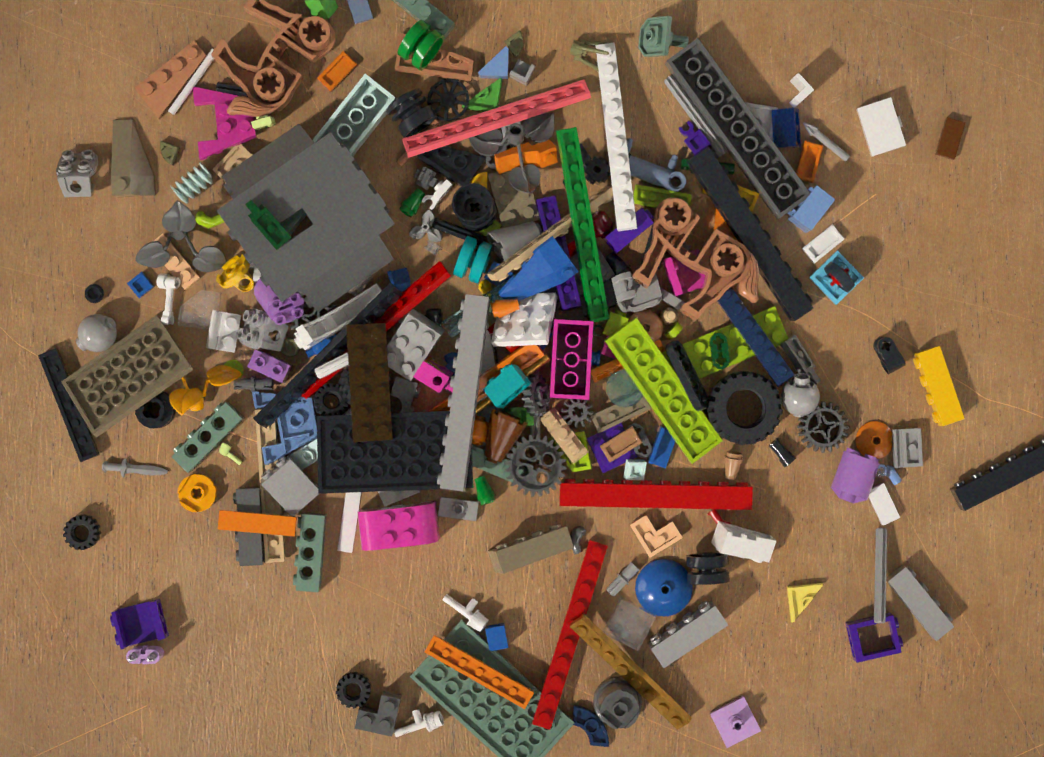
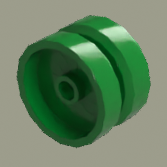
[397,20,445,71]

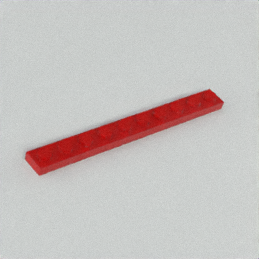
[301,261,451,399]
[532,540,608,730]

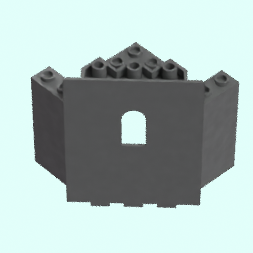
[217,124,395,312]

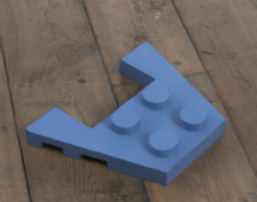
[252,391,317,465]

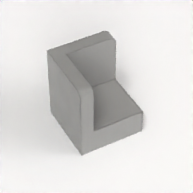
[509,59,535,86]

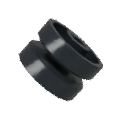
[686,552,730,585]

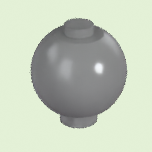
[75,314,117,352]
[781,373,820,417]

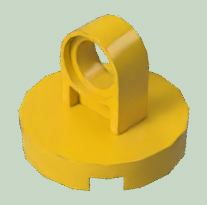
[216,254,254,292]

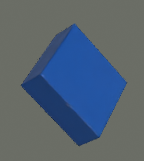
[127,271,155,298]

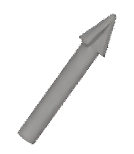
[803,122,850,162]

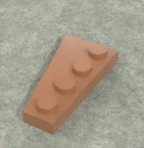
[395,32,474,81]
[135,41,207,119]

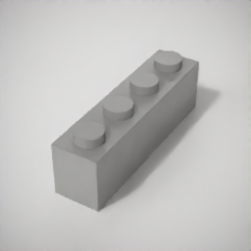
[886,565,954,641]

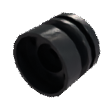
[386,88,438,138]
[452,183,497,231]

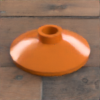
[855,421,893,459]

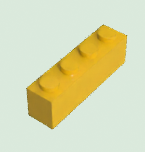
[913,346,965,426]

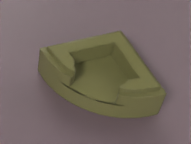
[504,30,523,58]
[160,141,180,166]

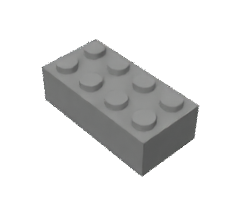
[648,601,728,668]

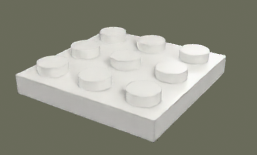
[491,292,558,347]

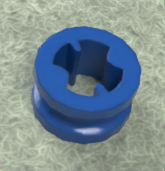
[591,350,600,367]

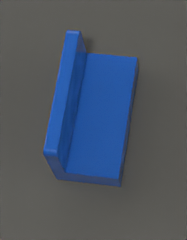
[647,426,675,469]

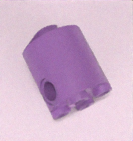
[254,279,304,325]
[831,448,880,503]

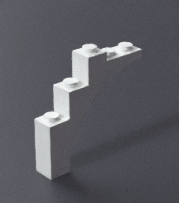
[294,283,382,350]

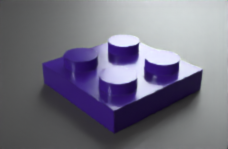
[586,423,637,473]

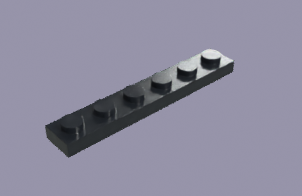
[38,348,99,462]

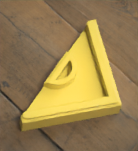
[787,582,823,622]

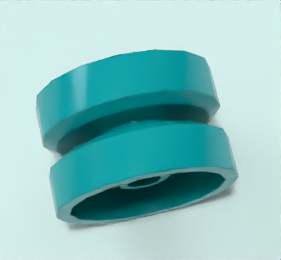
[453,236,493,284]

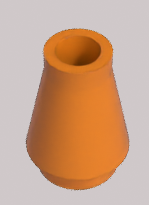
[491,299,520,319]

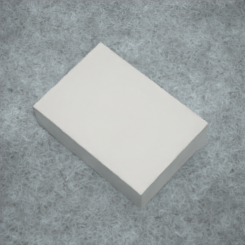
[857,97,906,157]

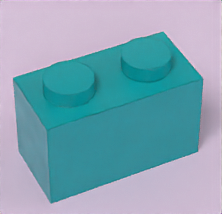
[483,364,532,408]

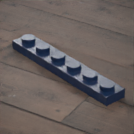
[717,287,794,386]

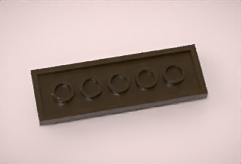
[346,323,393,442]

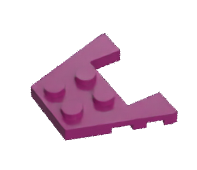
[193,87,256,161]

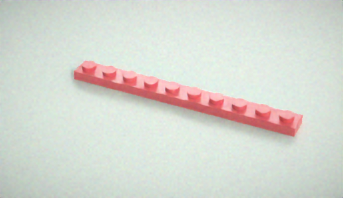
[402,80,591,158]

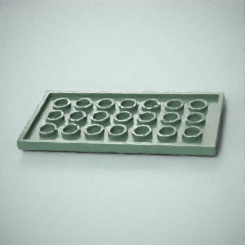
[410,619,575,757]

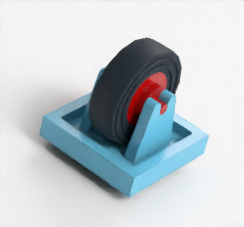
[809,250,864,305]

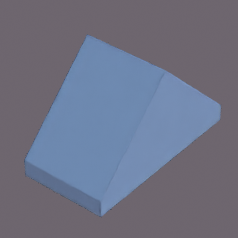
[478,46,509,79]

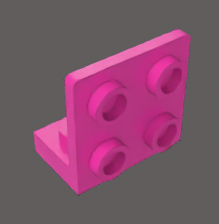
[662,249,705,296]

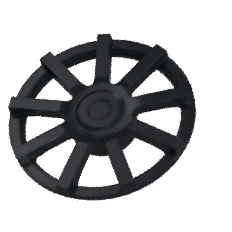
[427,78,469,121]

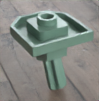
[638,16,689,57]

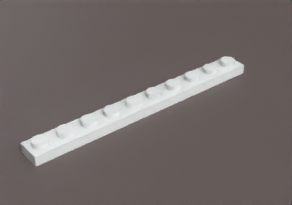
[595,42,637,231]

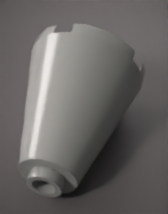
[487,221,542,264]

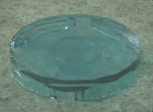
[606,370,643,407]

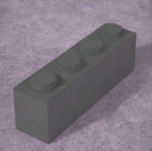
[233,487,265,566]

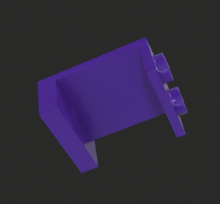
[110,599,169,649]

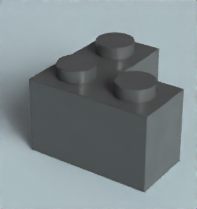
[354,691,402,737]

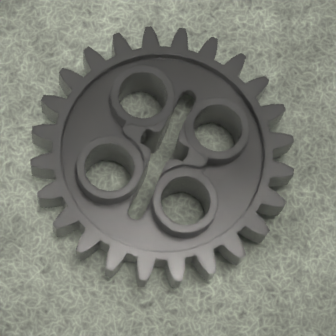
[504,434,567,497]

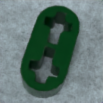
[709,333,730,369]

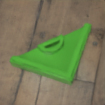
[462,78,502,112]

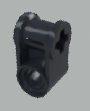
[873,337,906,375]

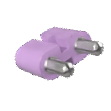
[126,645,164,664]

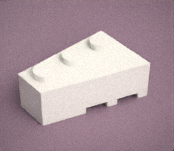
[711,521,776,563]

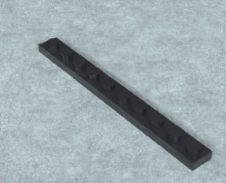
[253,282,403,428]

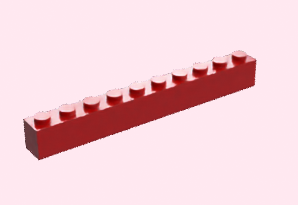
[559,478,753,510]

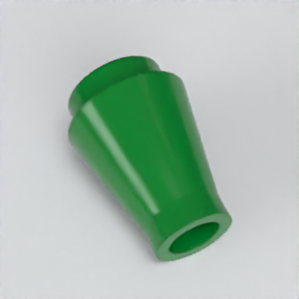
[399,188,425,218]
[474,476,496,506]

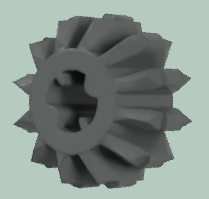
[561,399,594,428]

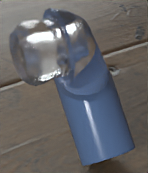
[876,464,902,485]

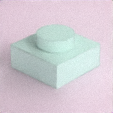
[624,459,647,480]

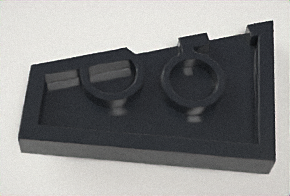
[417,146,486,187]

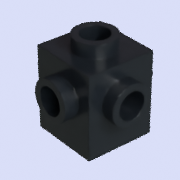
[583,156,611,185]

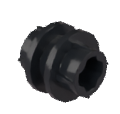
[135,391,176,429]

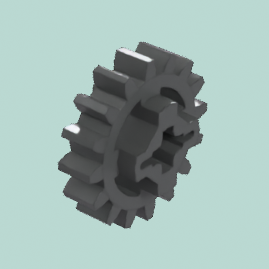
[522,374,551,416]

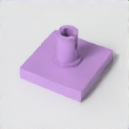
[709,696,761,748]

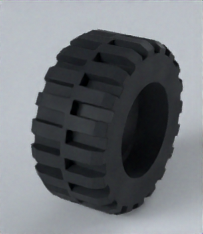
[707,371,783,445]

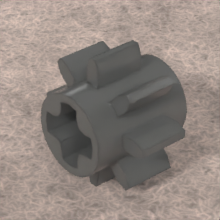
[413,167,438,190]

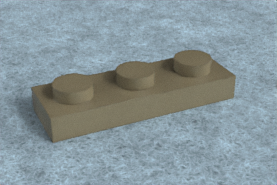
[590,392,651,433]

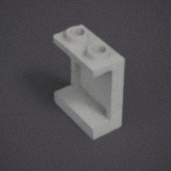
[261,455,319,516]

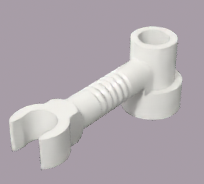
[157,273,180,325]

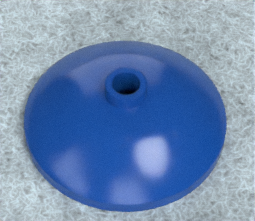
[635,559,693,616]

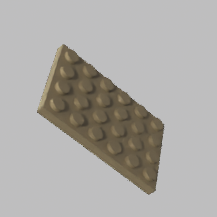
[61,315,193,438]

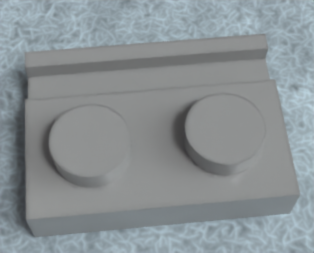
[892,428,923,468]

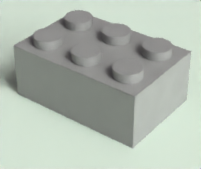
[387,309,445,381]

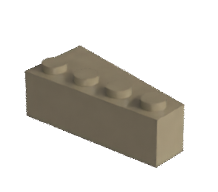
[488,524,574,574]

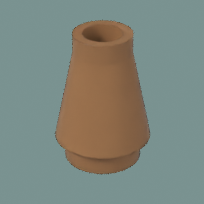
[724,451,743,480]

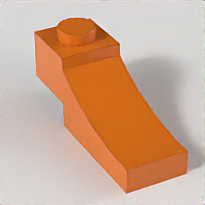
[494,140,558,174]

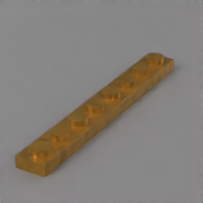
[570,614,692,730]

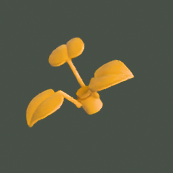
[169,365,242,416]

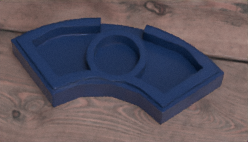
[573,705,609,747]

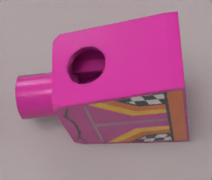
[413,356,453,393]

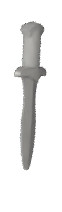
[102,459,168,478]

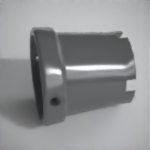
[593,677,643,729]

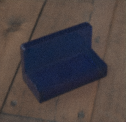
[772,107,801,148]

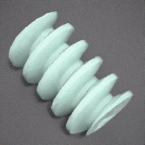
[170,162,213,204]

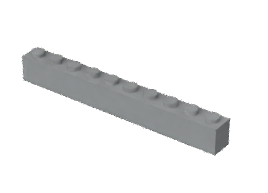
[437,294,490,492]

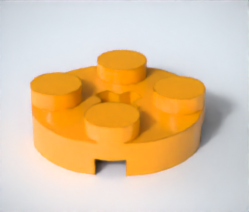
[178,474,217,512]

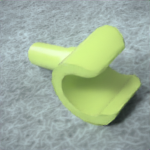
[219,442,242,465]

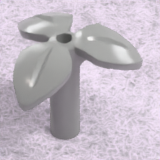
[409,210,442,242]

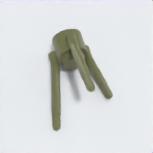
[570,39,609,72]

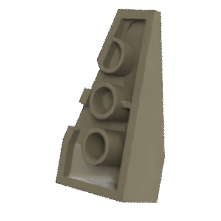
[111,119,155,197]

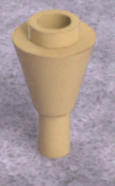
[660,306,679,325]

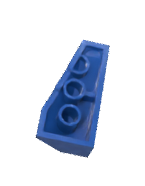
[498,236,579,301]

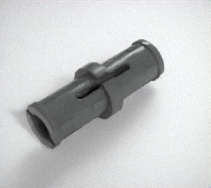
[233,376,274,391]

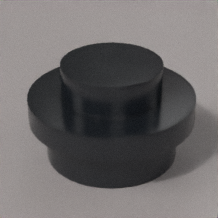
[85,284,104,303]

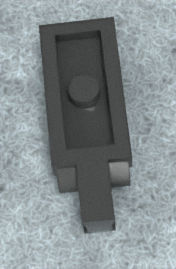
[780,335,821,385]

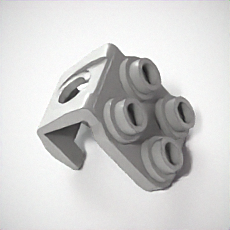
[56,149,99,198]
[611,271,662,313]
[237,308,289,351]

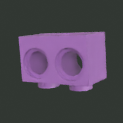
[247,349,293,383]

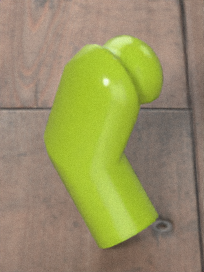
[195,211,224,228]

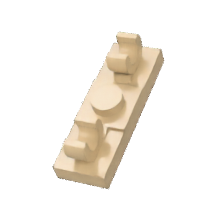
[540,407,589,464]

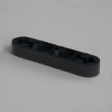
[665,340,710,411]

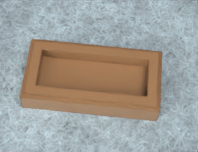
[600,426,643,462]

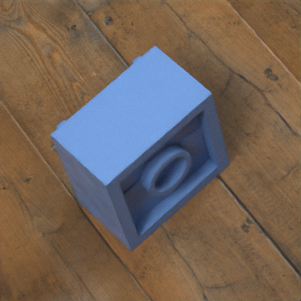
[787,186,835,233]

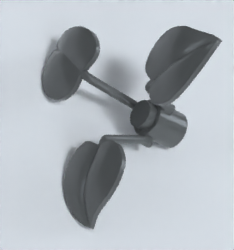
[469,113,554,193]
[135,200,227,272]

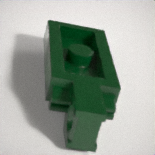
[245,200,292,250]

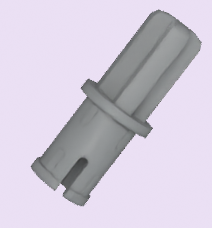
[606,562,639,596]

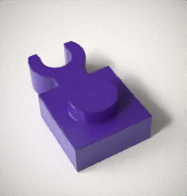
[679,121,711,155]

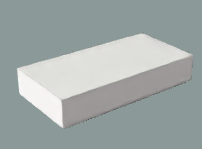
[802,224,844,263]
[869,483,900,526]

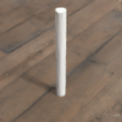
[168,49,214,115]

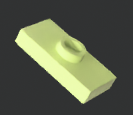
[251,115,276,130]

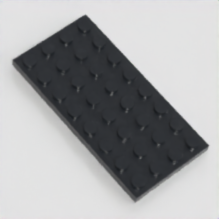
[317,411,474,494]

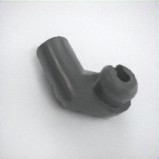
[570,526,586,555]

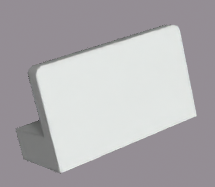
[789,73,814,108]

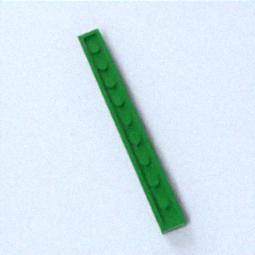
[556,127,609,323]

